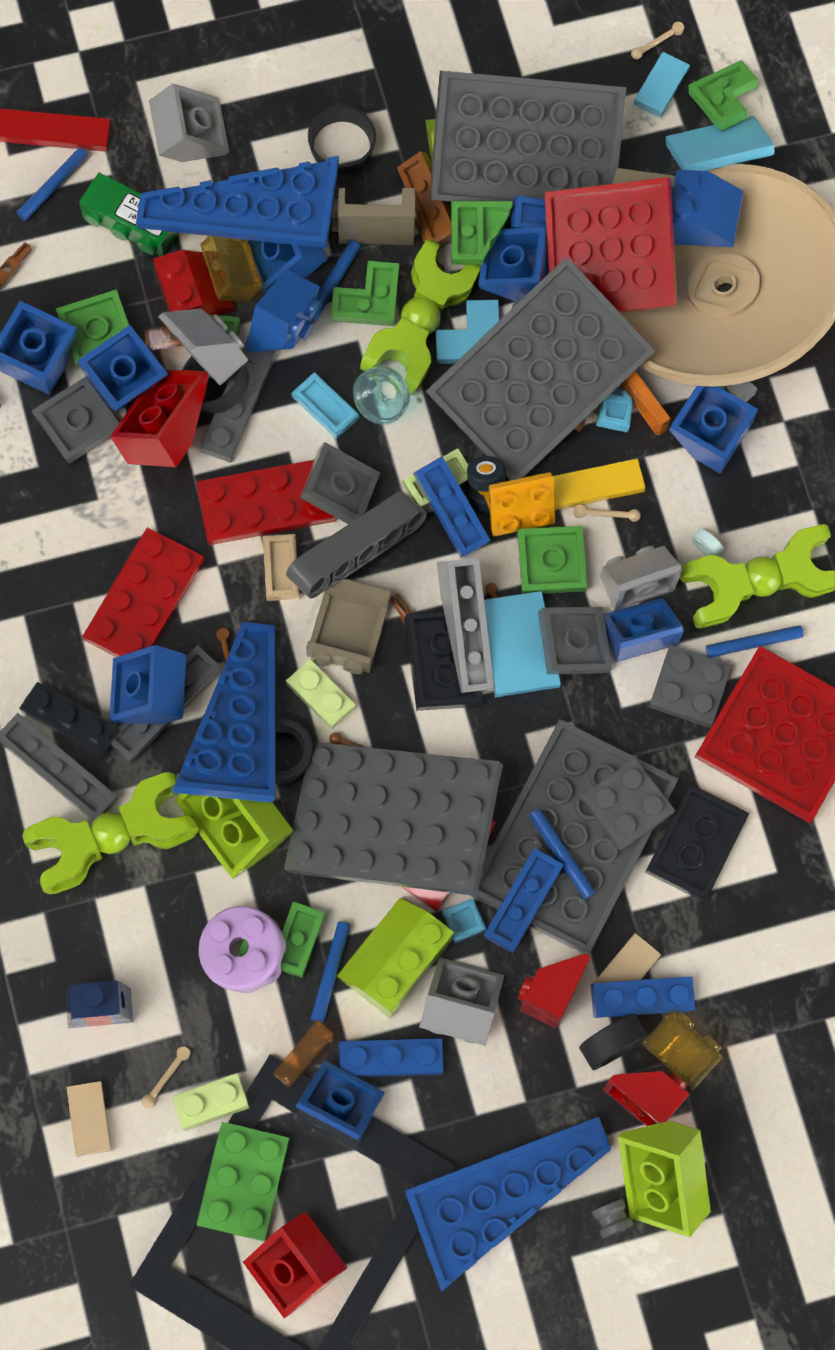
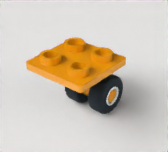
[467,456,555,536]

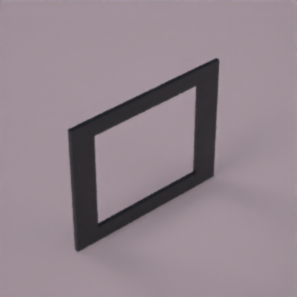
[128,1054,456,1350]

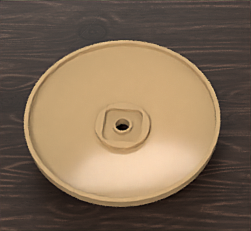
[620,164,835,386]

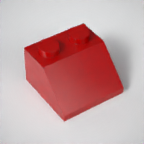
[153,249,235,316]
[517,954,591,1029]
[603,1071,689,1126]
[243,1211,347,1319]

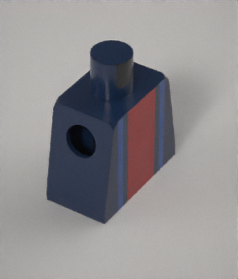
[66,981,133,1029]

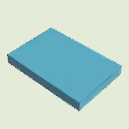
[666,116,774,171]
[484,591,561,698]

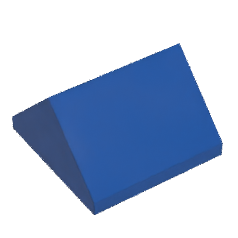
[78,325,168,412]
[604,598,684,662]
[296,1060,385,1140]

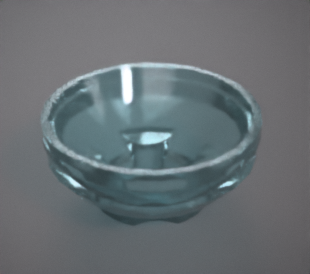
[353,366,410,425]

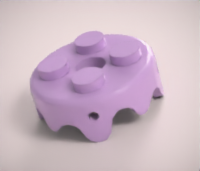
[199,906,286,993]

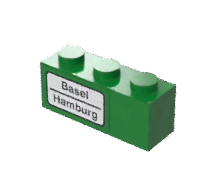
[79,172,179,256]

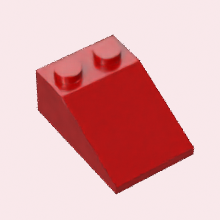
[110,370,209,467]

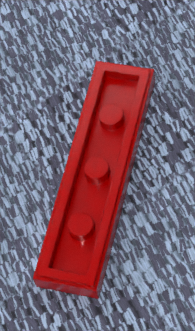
[0,109,111,152]

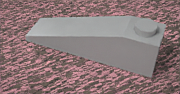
[437,557,494,693]

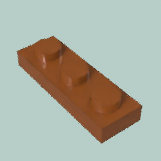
[397,151,451,248]

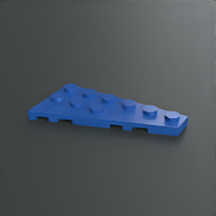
[172,622,275,803]

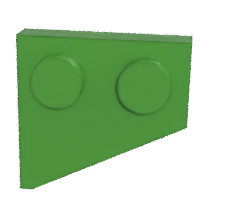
[451,201,512,265]

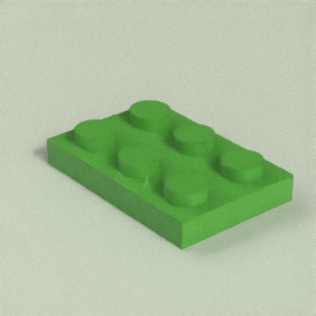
[196,1122,289,1242]

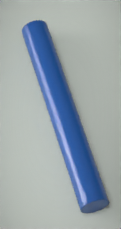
[16,147,88,221]
[311,240,361,324]
[705,625,804,658]
[529,809,596,900]
[311,922,351,1023]

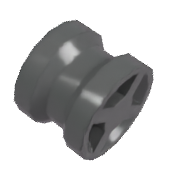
[591,1199,634,1239]

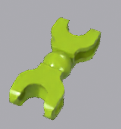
[360,239,481,395]
[680,524,835,628]
[22,772,199,894]

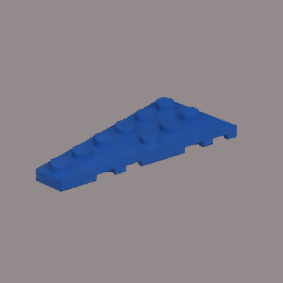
[136,156,339,248]
[404,1117,611,1291]

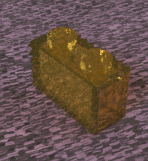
[200,236,263,302]
[642,1010,723,1091]

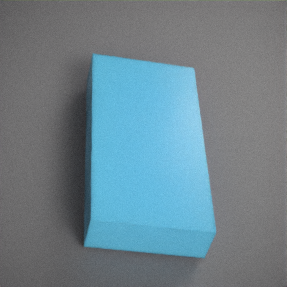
[634,52,690,118]
[292,372,359,439]

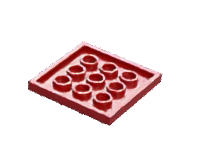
[545,177,677,313]
[694,645,835,824]

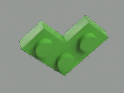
[688,60,758,131]
[331,261,399,326]
[238,902,325,978]

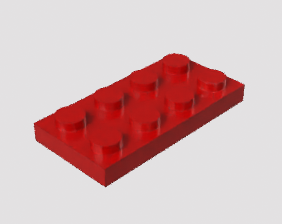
[196,459,335,546]
[82,527,204,657]

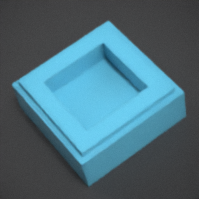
[442,898,486,944]

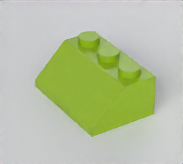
[175,793,293,879]
[337,898,454,1018]
[618,1121,711,1238]

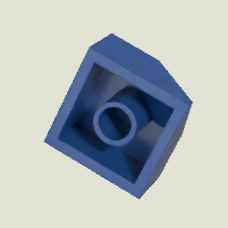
[245,269,320,353]
[0,301,77,395]
[669,386,758,474]

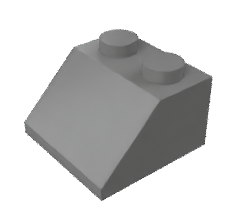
[149,83,229,162]
[158,308,248,385]
[600,546,682,611]
[419,957,504,1046]

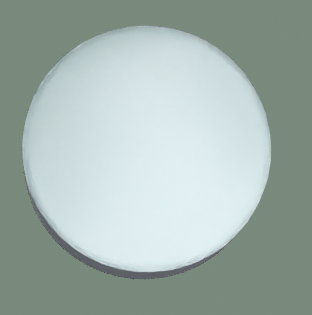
[691,528,724,556]

